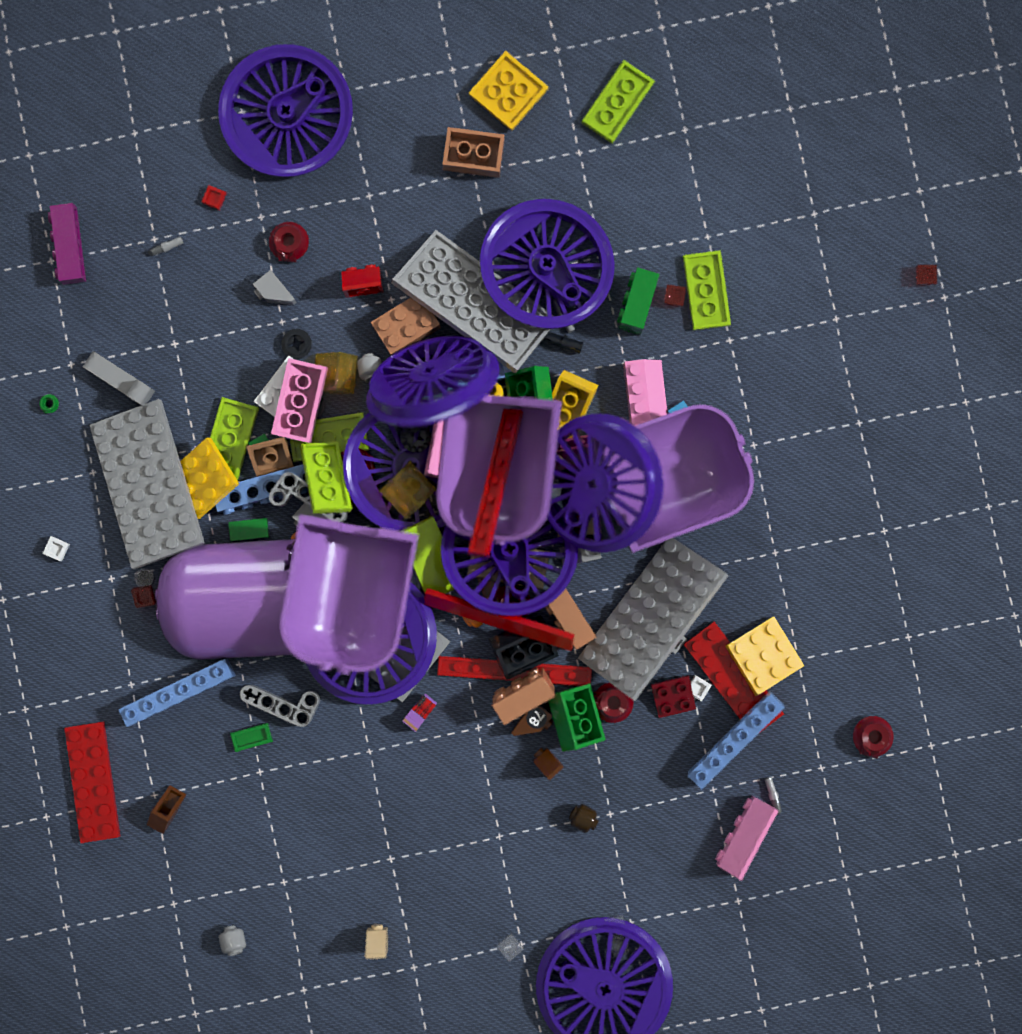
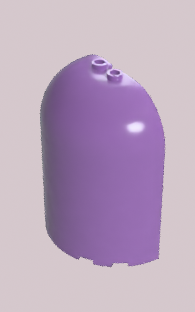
[437,391,561,544]
[595,405,754,553]
[281,515,418,674]
[155,539,296,660]

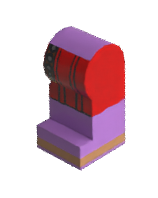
[402,693,437,732]

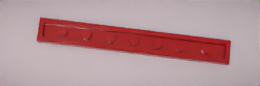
[468,409,523,557]
[425,588,575,651]
[437,656,592,686]

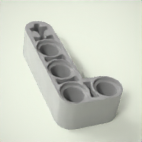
[83,351,155,406]
[269,472,347,523]
[240,685,320,727]

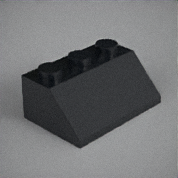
[488,615,559,680]

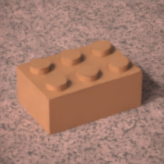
[443,127,505,178]
[371,298,441,355]
[545,589,596,650]
[492,667,555,725]

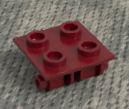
[651,675,696,718]

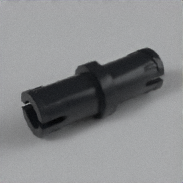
[544,332,584,354]

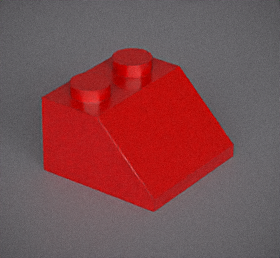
[341,265,384,298]

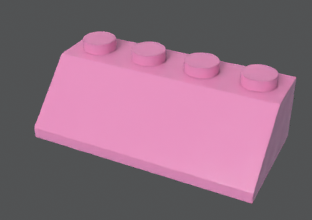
[271,358,328,443]
[623,359,668,426]
[424,396,445,478]
[715,796,778,880]

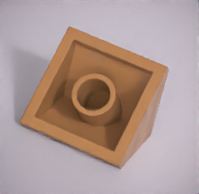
[246,437,294,477]

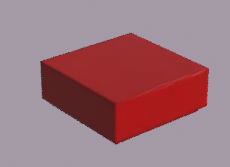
[201,185,227,211]

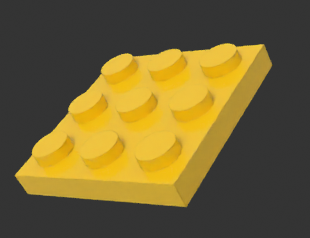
[469,51,549,131]
[180,438,239,519]
[725,616,804,696]

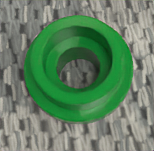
[39,394,59,414]

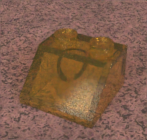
[315,352,358,394]
[379,461,436,519]

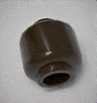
[568,804,599,833]

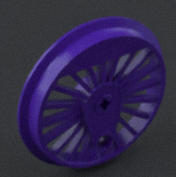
[218,44,353,177]
[480,199,615,329]
[366,336,500,427]
[343,398,446,531]
[547,414,664,552]
[441,498,578,616]
[306,582,437,704]
[536,917,673,1034]

